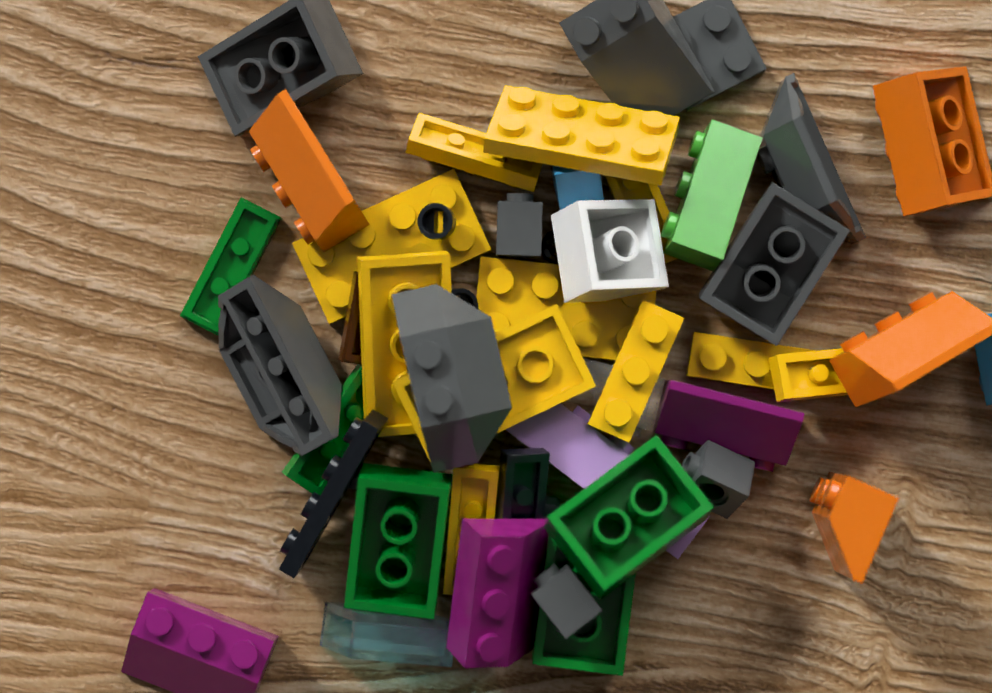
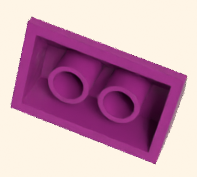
[652,380,805,472]
[446,519,548,668]
[121,588,279,693]

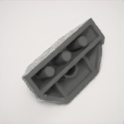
[757,73,866,244]
[218,275,342,456]
[392,284,512,473]

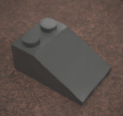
[198,0,363,136]
[559,0,715,116]
[699,182,850,346]

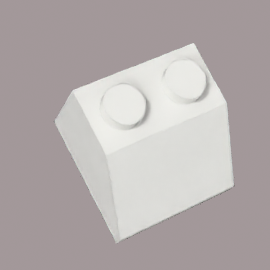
[551,199,669,303]

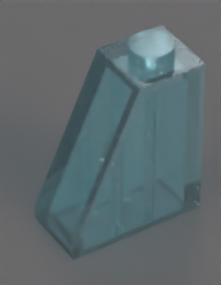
[320,601,453,667]

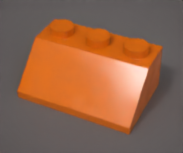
[873,66,992,217]
[249,89,370,252]
[829,291,992,408]
[809,472,899,584]

